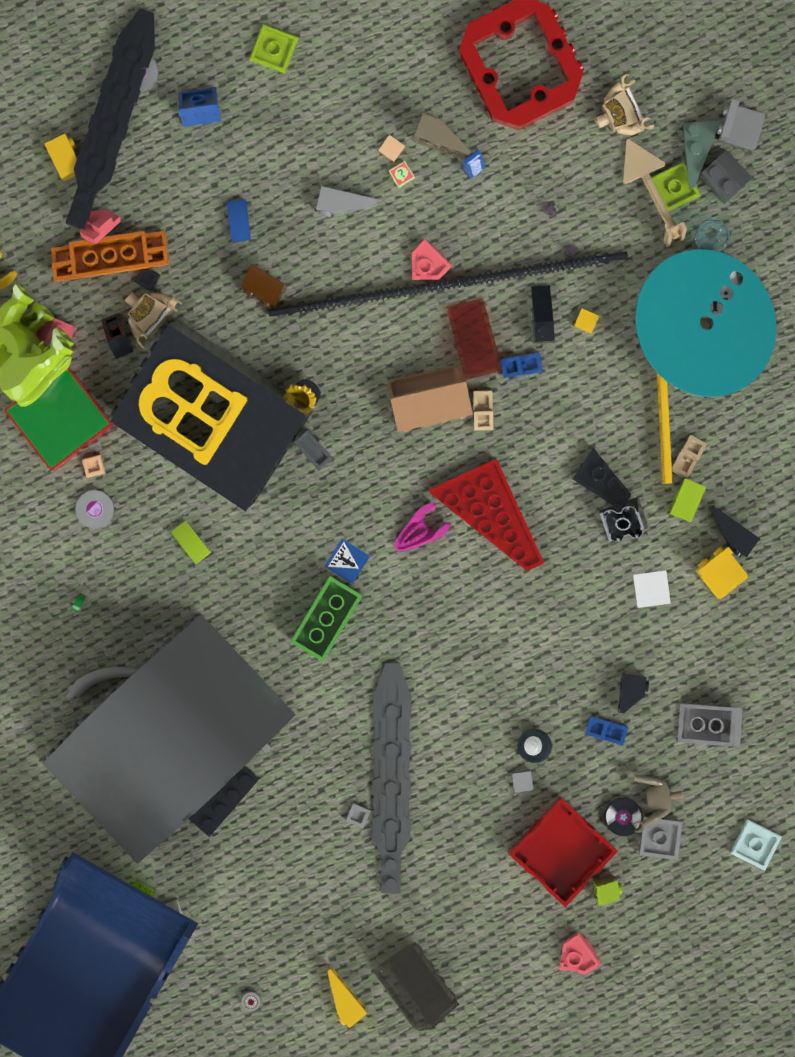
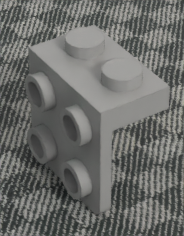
[717,99,765,151]

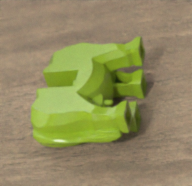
[0,283,74,407]

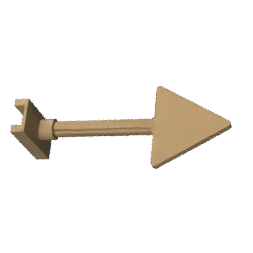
[623,139,687,247]

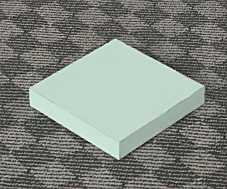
[730,819,782,871]

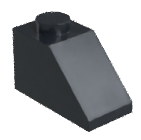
[101,313,133,359]
[618,674,649,714]

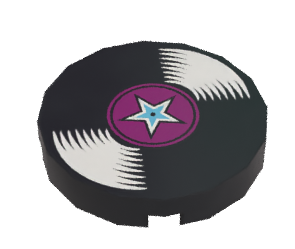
[604,797,643,836]

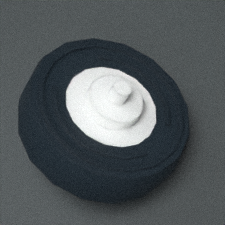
[517,729,552,763]

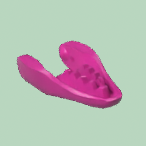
[394,502,451,551]

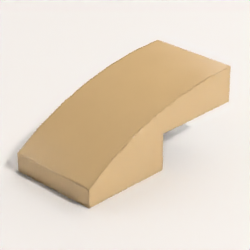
[473,390,493,431]
[672,435,707,479]

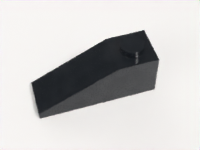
[531,285,555,344]
[708,505,760,558]

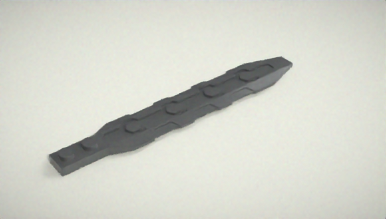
[372,663,411,893]

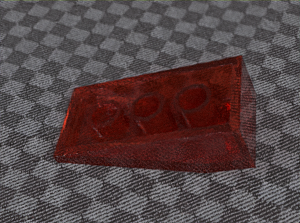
[446,298,503,381]

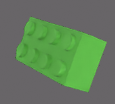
[290,575,363,662]

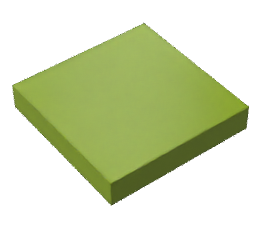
[249,24,299,74]
[651,162,701,212]

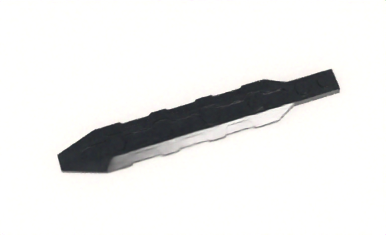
[65,8,155,230]

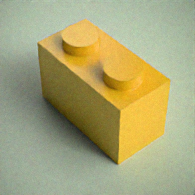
[45,134,78,181]

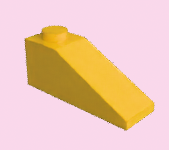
[327,965,368,1028]

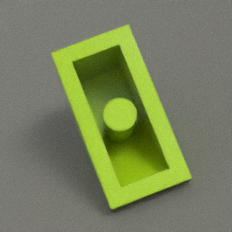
[593,878,622,906]

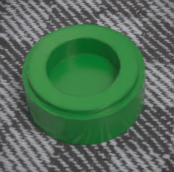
[71,593,86,613]

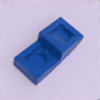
[227,199,251,242]
[501,353,544,378]
[585,716,629,746]

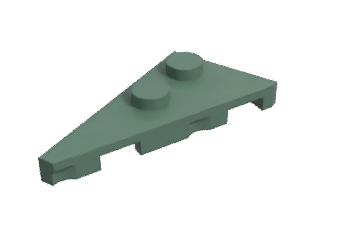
[682,120,720,189]

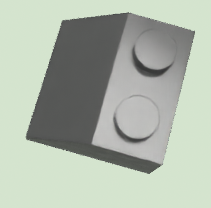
[699,150,753,204]

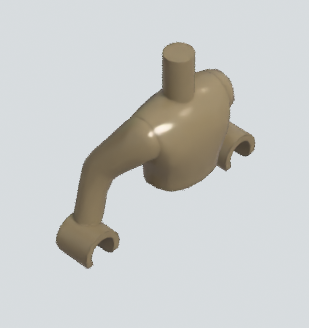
[626,771,683,833]

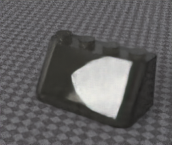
[375,942,459,1031]

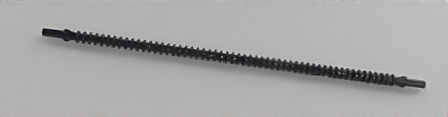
[268,251,628,317]

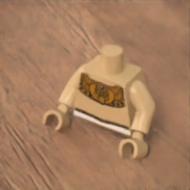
[595,74,654,136]
[125,293,182,348]

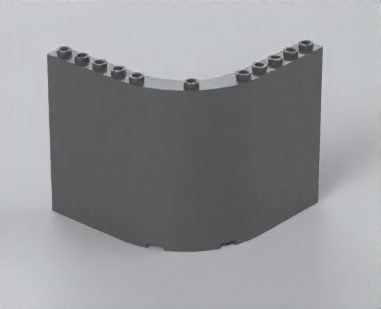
[43,614,296,864]

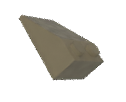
[415,113,471,160]

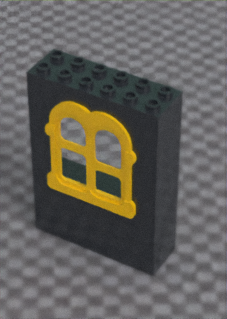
[110,320,313,512]

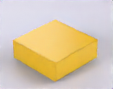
[574,308,599,334]

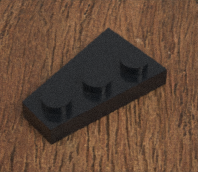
[572,447,631,506]

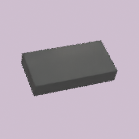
[293,430,333,471]

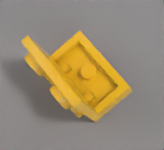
[695,546,748,599]

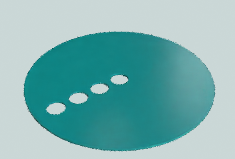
[635,249,776,397]

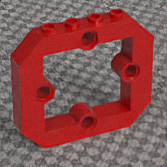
[459,0,584,130]

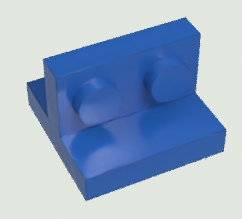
[178,87,221,127]

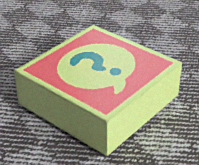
[389,161,415,188]

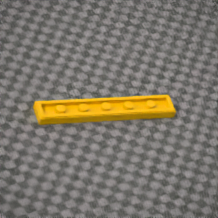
[657,373,672,484]

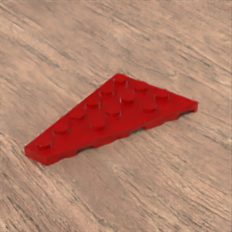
[429,459,544,571]

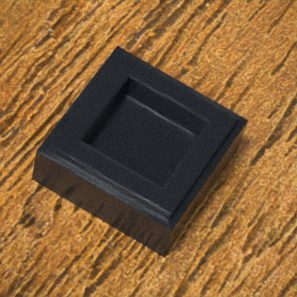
[135,268,161,292]

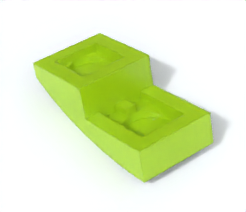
[171,520,211,564]

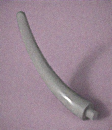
[65,667,138,701]

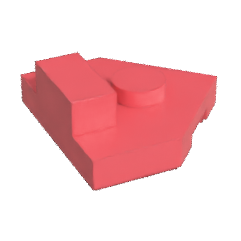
[80,209,121,244]
[412,239,453,280]
[559,932,602,975]

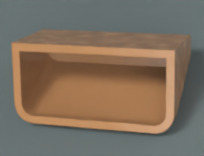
[387,366,473,432]

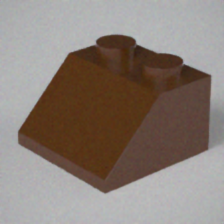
[241,264,287,308]

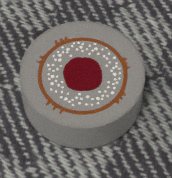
[241,991,261,1011]

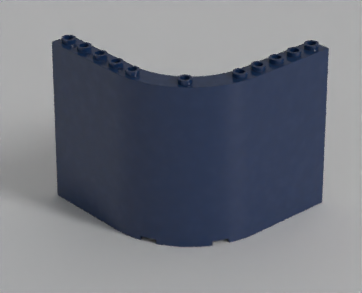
[0,852,198,1057]

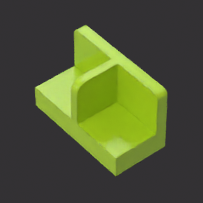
[668,478,706,522]

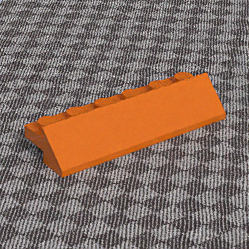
[51,231,169,282]

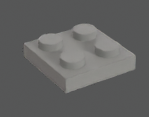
[639,816,682,860]

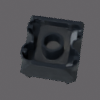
[599,497,648,542]

